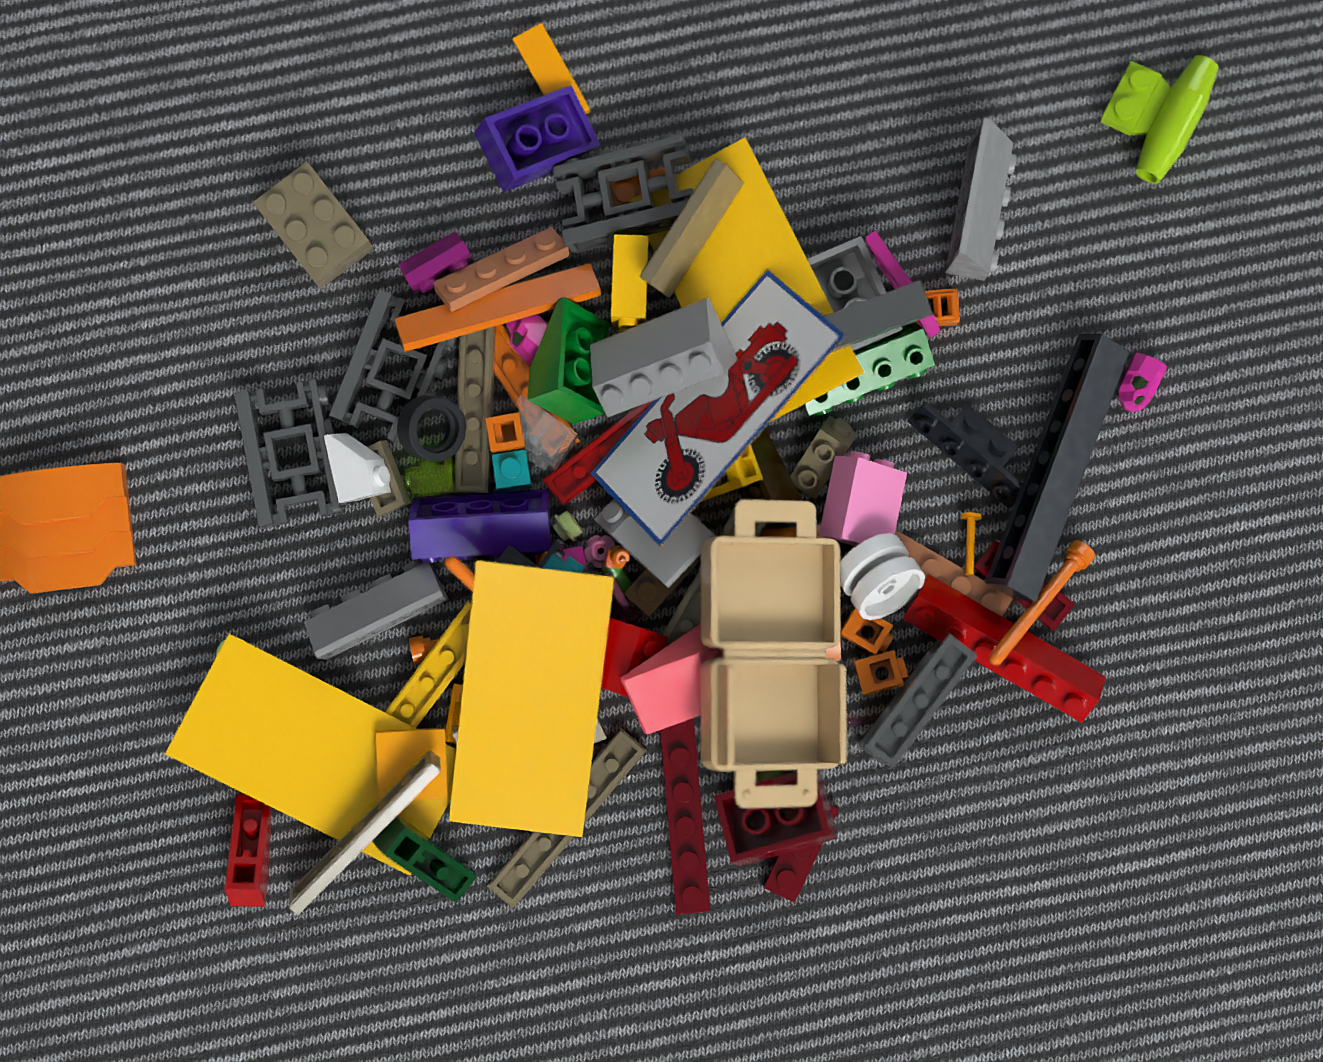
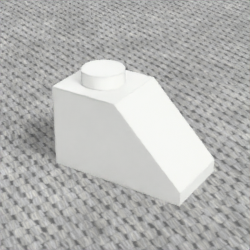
[324,433,391,503]

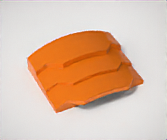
[0,463,136,594]

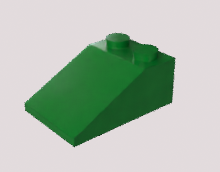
[527,297,609,424]

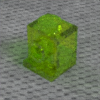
[404,458,456,497]

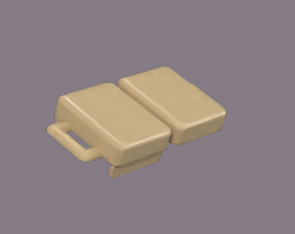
[701,500,846,808]

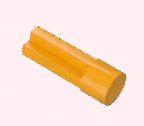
[445,683,463,744]

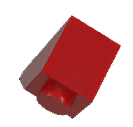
[225,794,272,907]

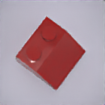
[601,618,668,697]

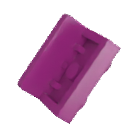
[399,232,473,294]

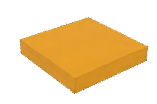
[375,728,448,801]

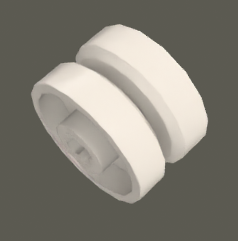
[840,533,925,620]

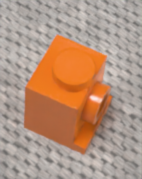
[485,412,527,453]
[840,606,894,655]
[854,650,908,697]

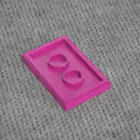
[865,231,941,338]

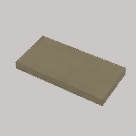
[640,159,744,298]

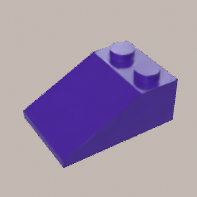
[474,85,601,193]

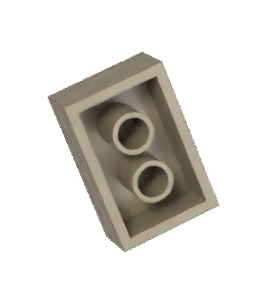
[253,161,374,290]

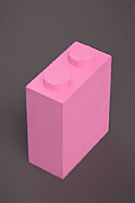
[819,451,907,547]

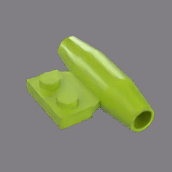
[1101,55,1219,184]

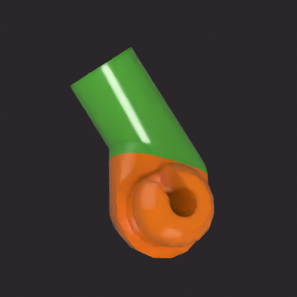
[602,546,633,593]

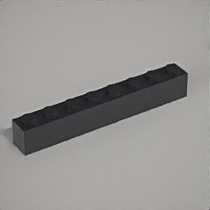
[985,333,1129,602]

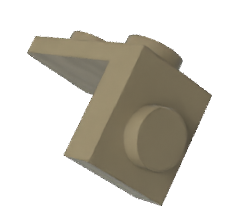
[790,416,858,499]

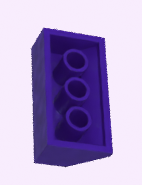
[408,489,551,562]

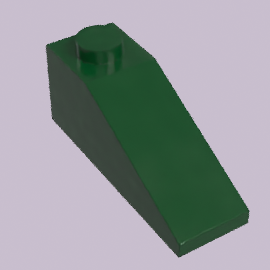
[372,815,477,903]

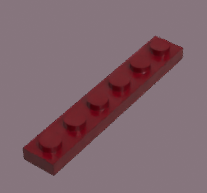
[660,718,711,915]

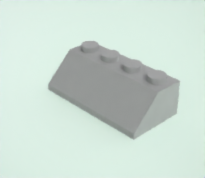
[590,297,738,417]
[304,559,449,660]

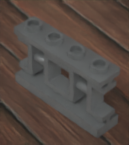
[553,134,694,253]
[329,289,459,444]
[234,378,348,529]
[858,634,978,768]

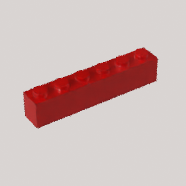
[903,574,1106,723]

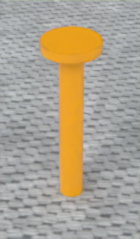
[961,512,982,575]

